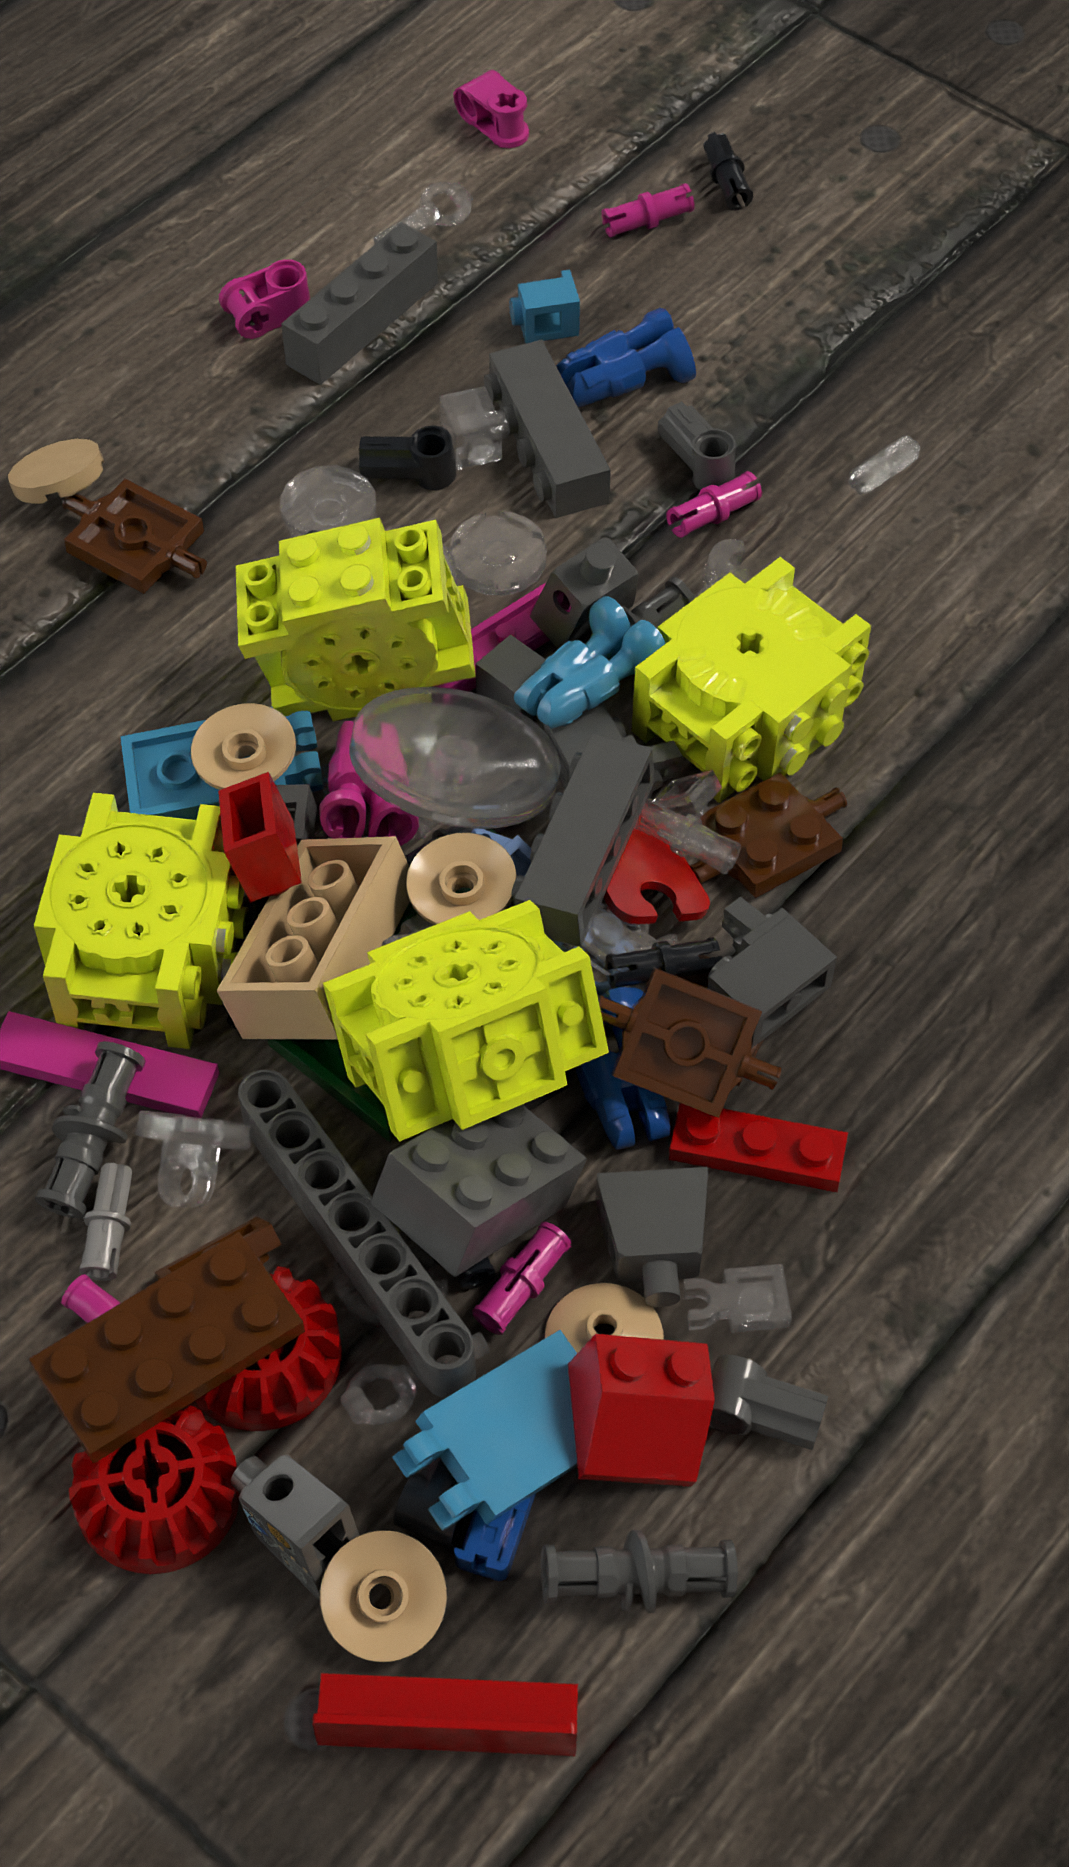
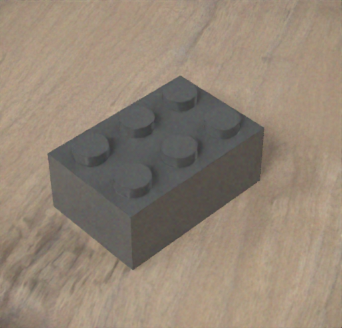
[370,1104,587,1277]

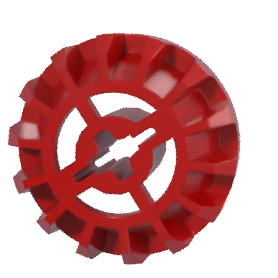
[195,1266,342,1431]
[69,1405,240,1574]

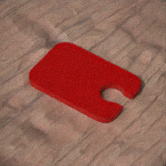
[603,807,710,925]

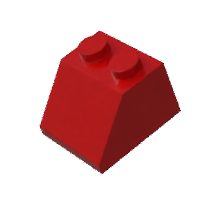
[568,1334,715,1487]

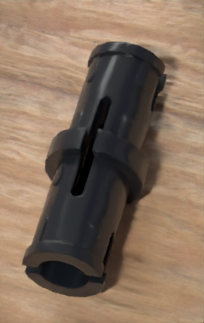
[605,937,722,989]

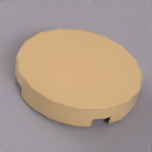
[8,439,105,504]

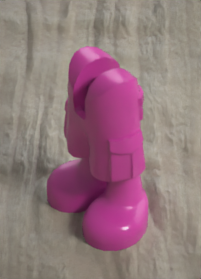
[319,721,419,846]

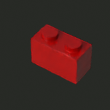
[218,772,302,902]

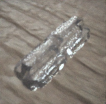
[848,435,921,495]

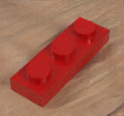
[669,1103,848,1192]

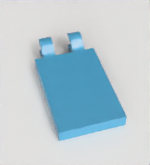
[120,707,325,820]
[392,1330,578,1531]

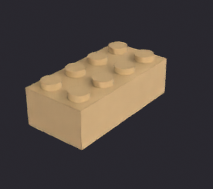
[217,836,410,1039]

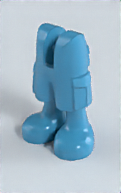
[514,596,666,729]

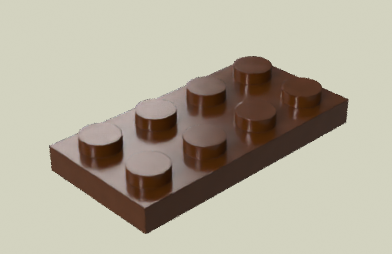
[29,1232,305,1464]

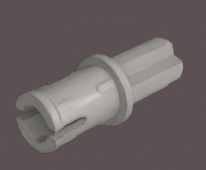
[79,1163,132,1281]

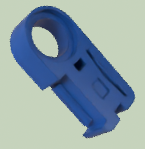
[454,1493,536,1581]

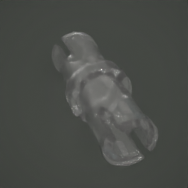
[634,798,741,874]

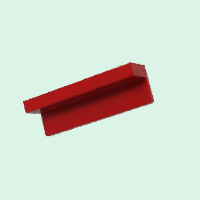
[312,1673,578,1756]

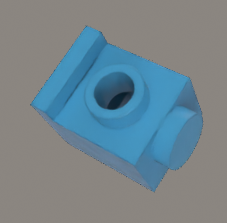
[509,270,580,343]

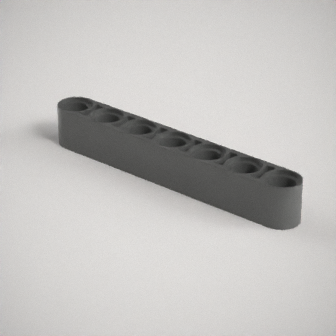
[238,1070,476,1398]

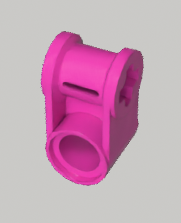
[453,70,529,148]
[219,259,310,339]

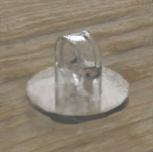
[134,1111,251,1208]

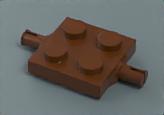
[62,479,207,594]
[690,772,847,898]
[598,967,782,1118]

